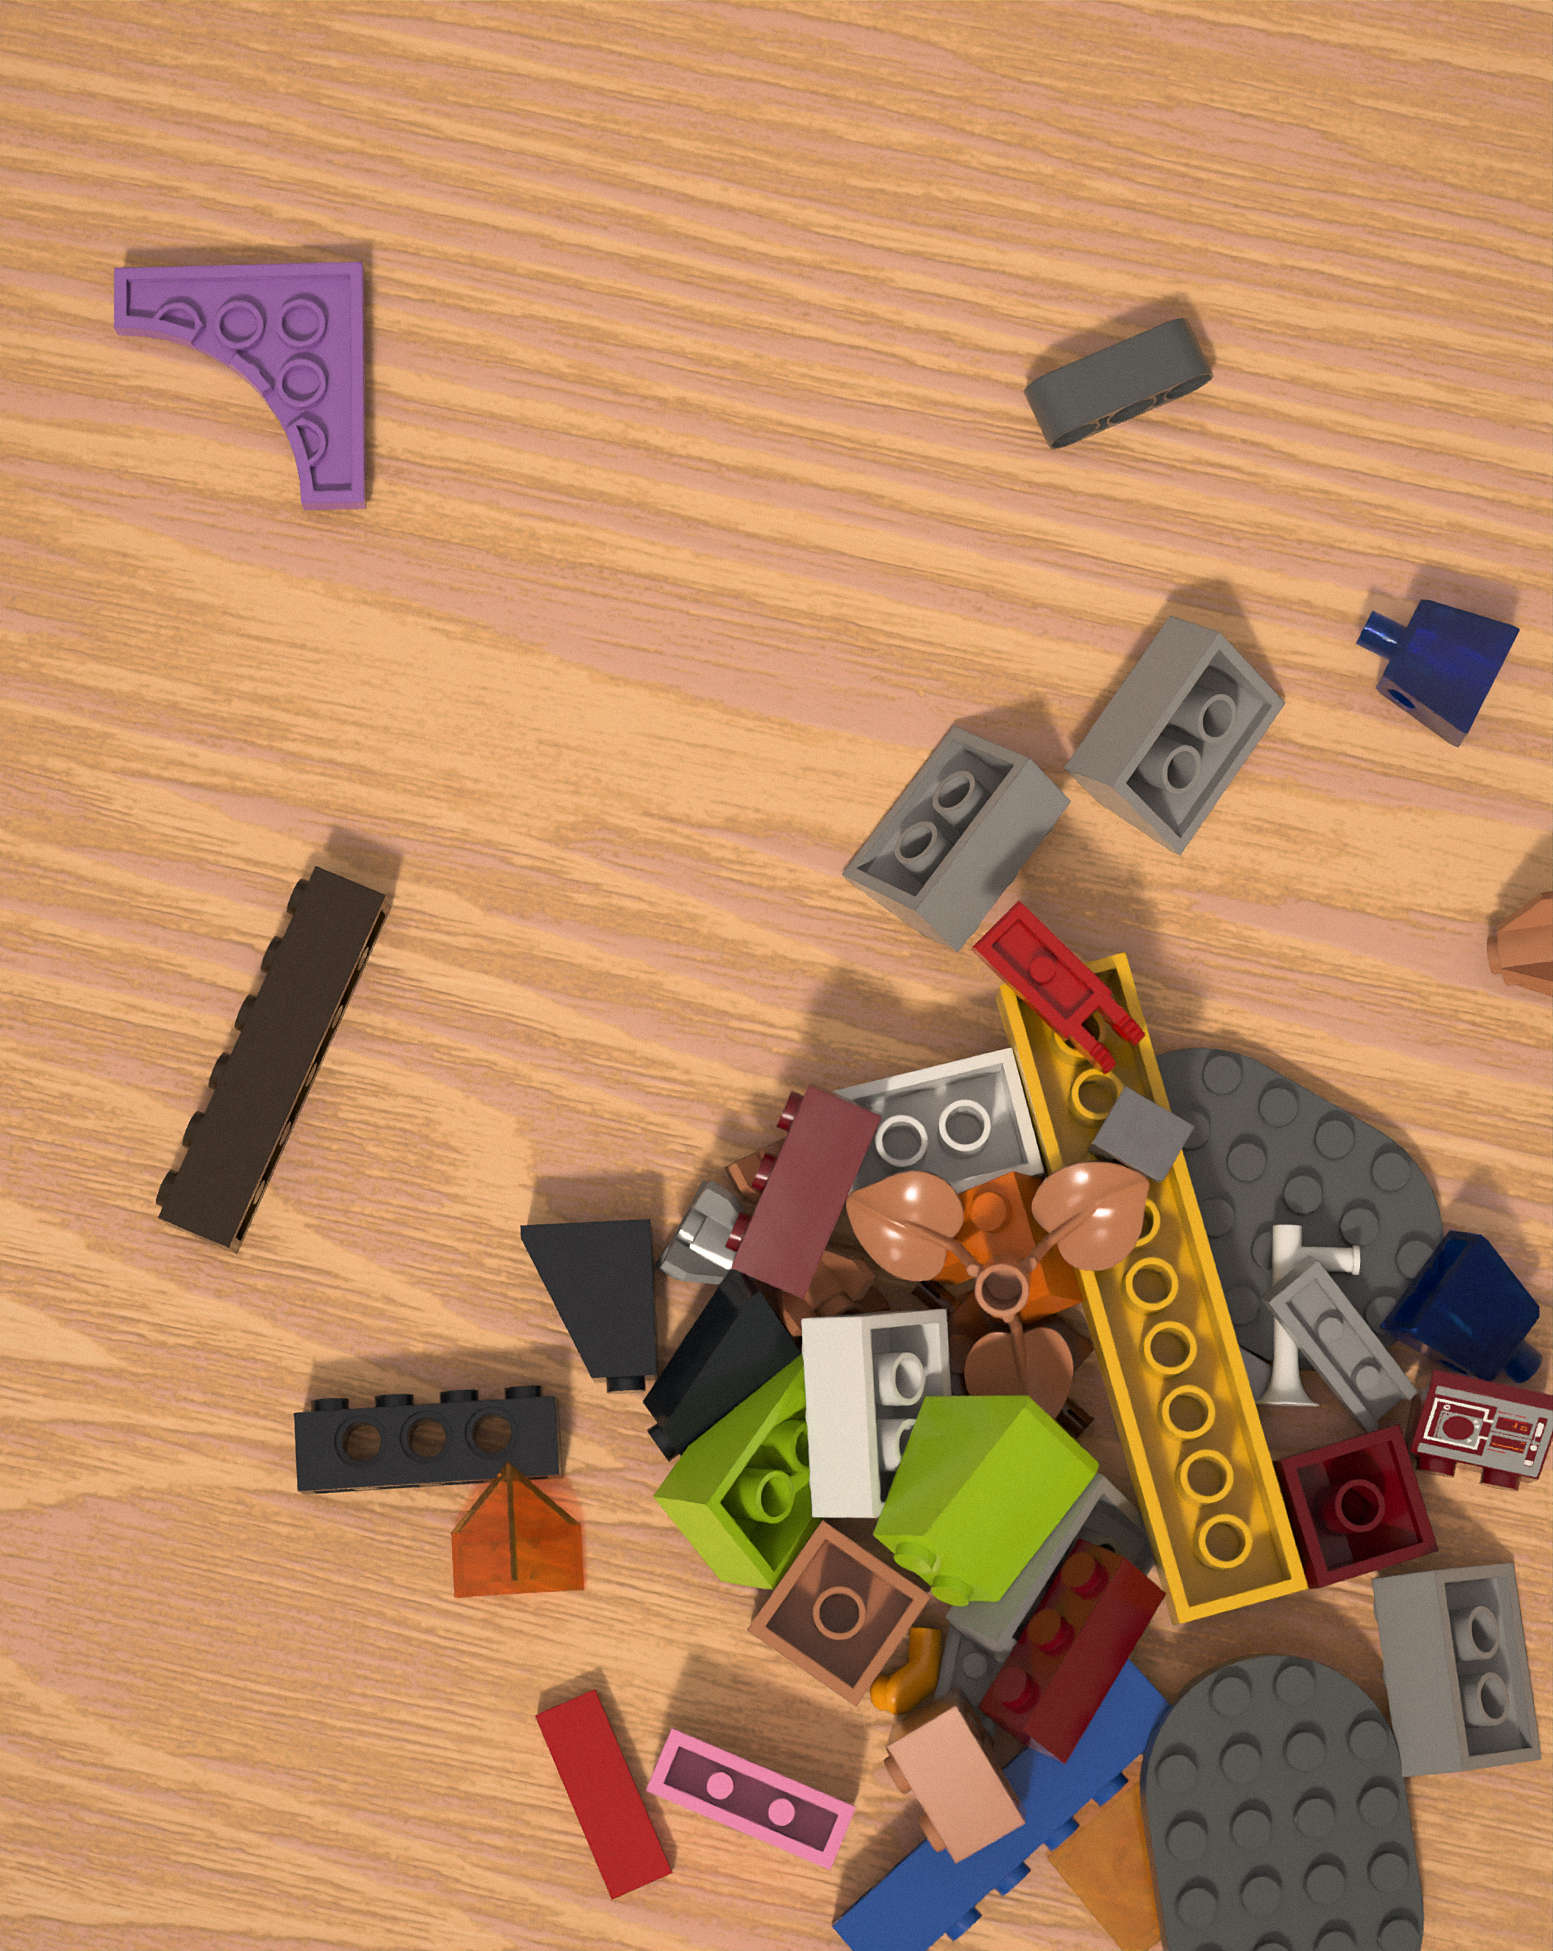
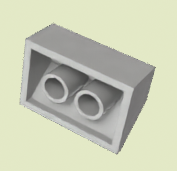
[1064,616,1285,855]
[842,726,1071,952]
[945,1473,1155,1664]
[1372,1563,1542,1777]

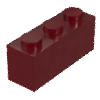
[725,1082,882,1299]
[977,1538,1166,1764]

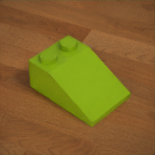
[653,1354,824,1590]

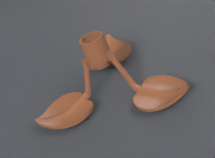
[846,1161,1149,1420]

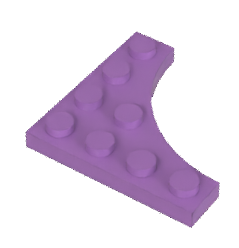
[114,262,367,510]

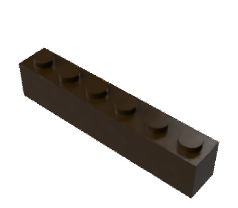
[156,866,392,1255]

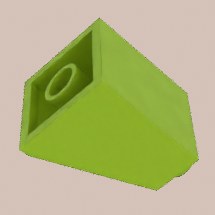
[873,1395,1099,1607]

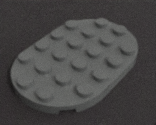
[1155,1048,1444,1371]
[1139,1653,1424,1951]

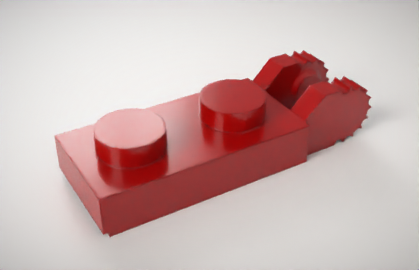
[972,901,1146,1075]

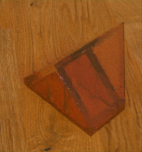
[451,1462,585,1598]

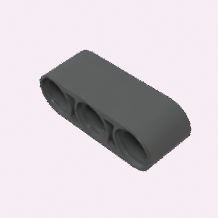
[1023,318,1214,449]

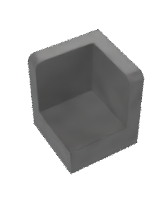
[1088,1086,1195,1183]

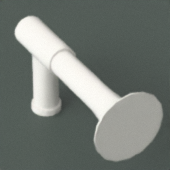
[1255,1225,1360,1407]

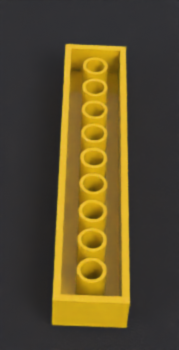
[996,952,1308,1626]

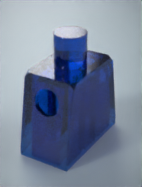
[1356,599,1520,748]
[1380,1230,1542,1384]

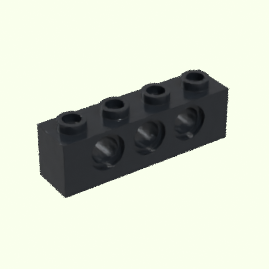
[294,1385,563,1495]

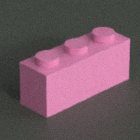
[646,1728,856,1870]

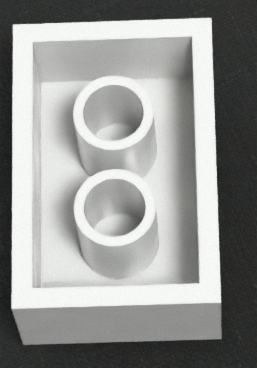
[832,1047,1044,1195]
[801,1309,951,1518]

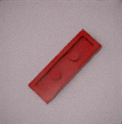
[535,1689,673,1900]

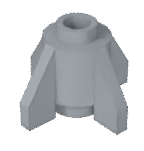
[654,1180,756,1285]

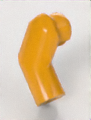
[870,1627,942,1715]

